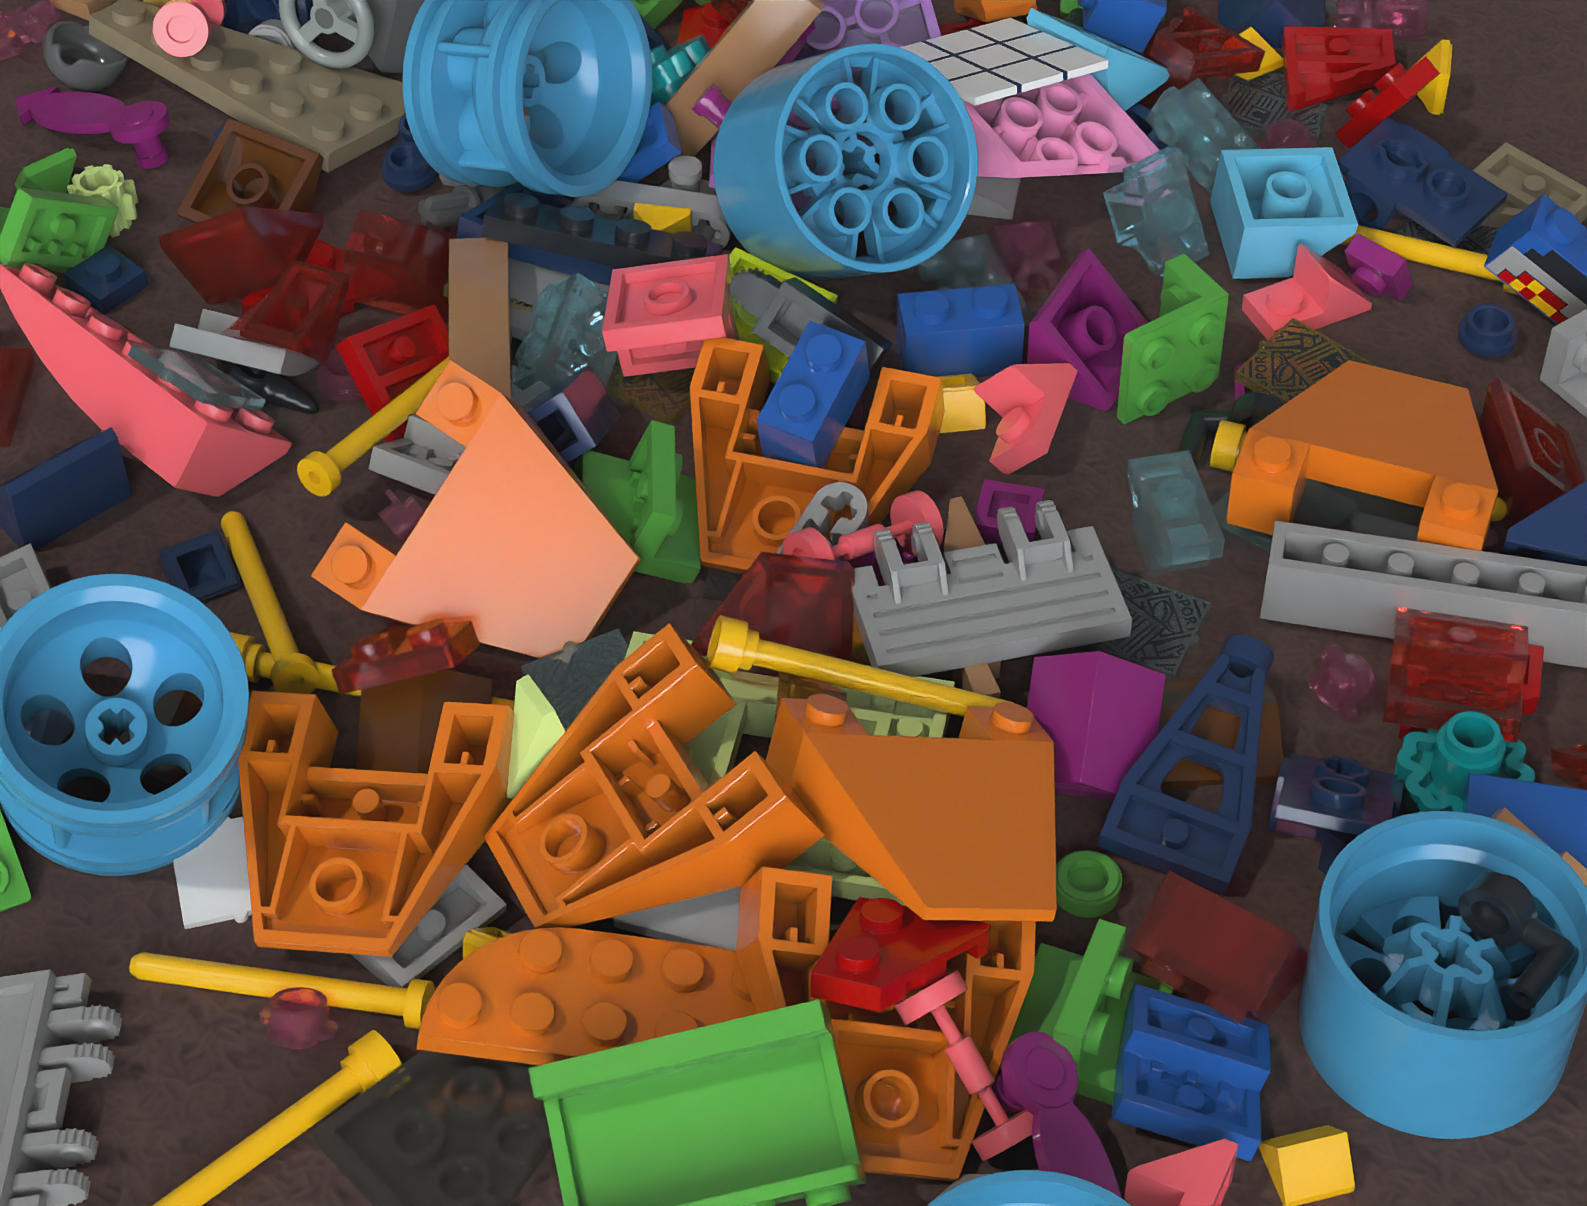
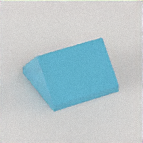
[1027,8,1172,111]

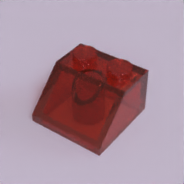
[1129,871,1308,1025]

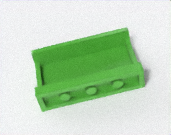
[528,999,867,1206]

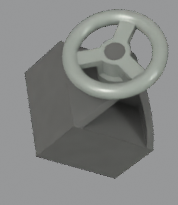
[279,0,424,73]

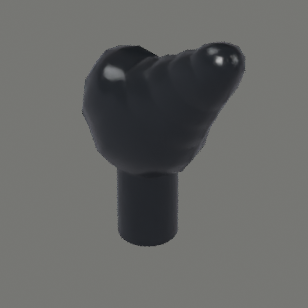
[222,360,319,414]

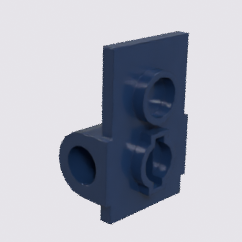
[1337,117,1508,248]
[1268,753,1404,843]

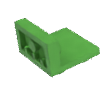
[0,187,119,273]
[1117,253,1229,425]

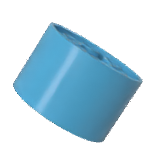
[713,43,978,280]
[1298,811,1587,1139]

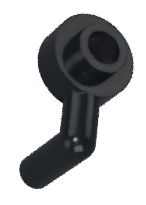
[1174,392,1285,470]
[1458,872,1575,1009]

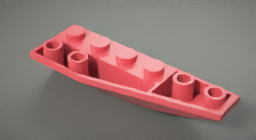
[0,262,292,497]

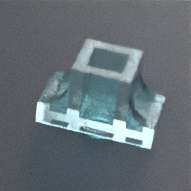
[1103,147,1210,277]
[1127,450,1225,575]

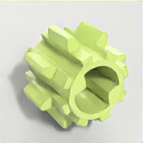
[67,164,138,238]

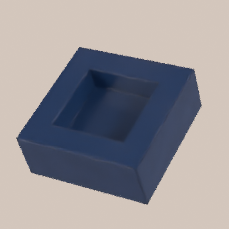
[64,245,149,314]

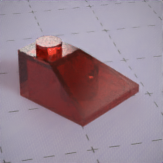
[340,209,461,324]

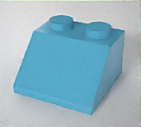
[1210,147,1358,279]

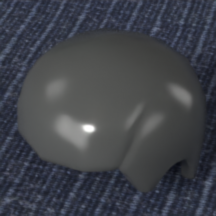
[42,21,130,92]

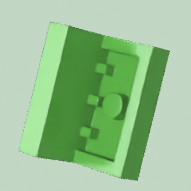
[574,420,701,583]
[999,919,1175,1105]

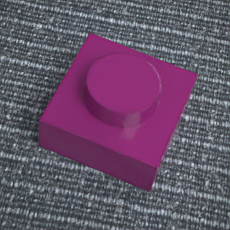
[1344,234,1413,302]
[973,479,1045,545]

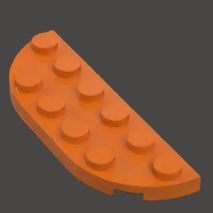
[416,927,757,1066]

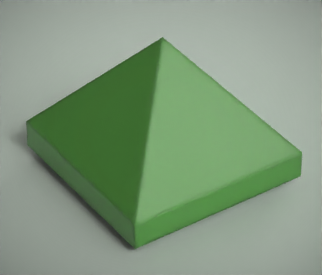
[14,147,77,193]

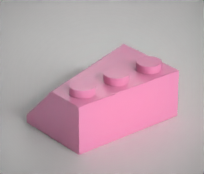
[962,73,1170,178]

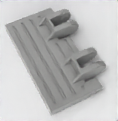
[845,500,1132,677]
[0,969,122,1206]

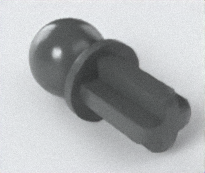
[417,185,506,229]

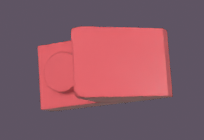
[1242,244,1372,345]
[974,363,1078,474]
[1124,1139,1239,1206]

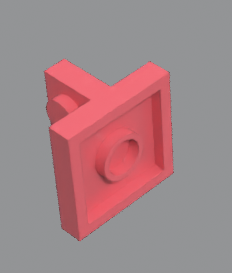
[602,254,739,377]

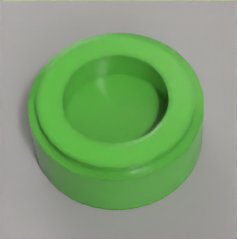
[1056,850,1122,918]

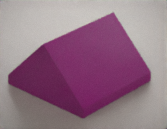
[1027,248,1148,411]
[1027,651,1166,801]

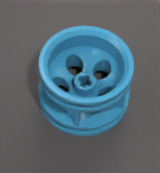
[402,0,652,197]
[0,574,249,876]

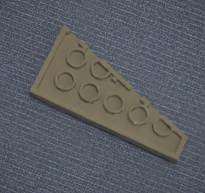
[89,0,405,173]

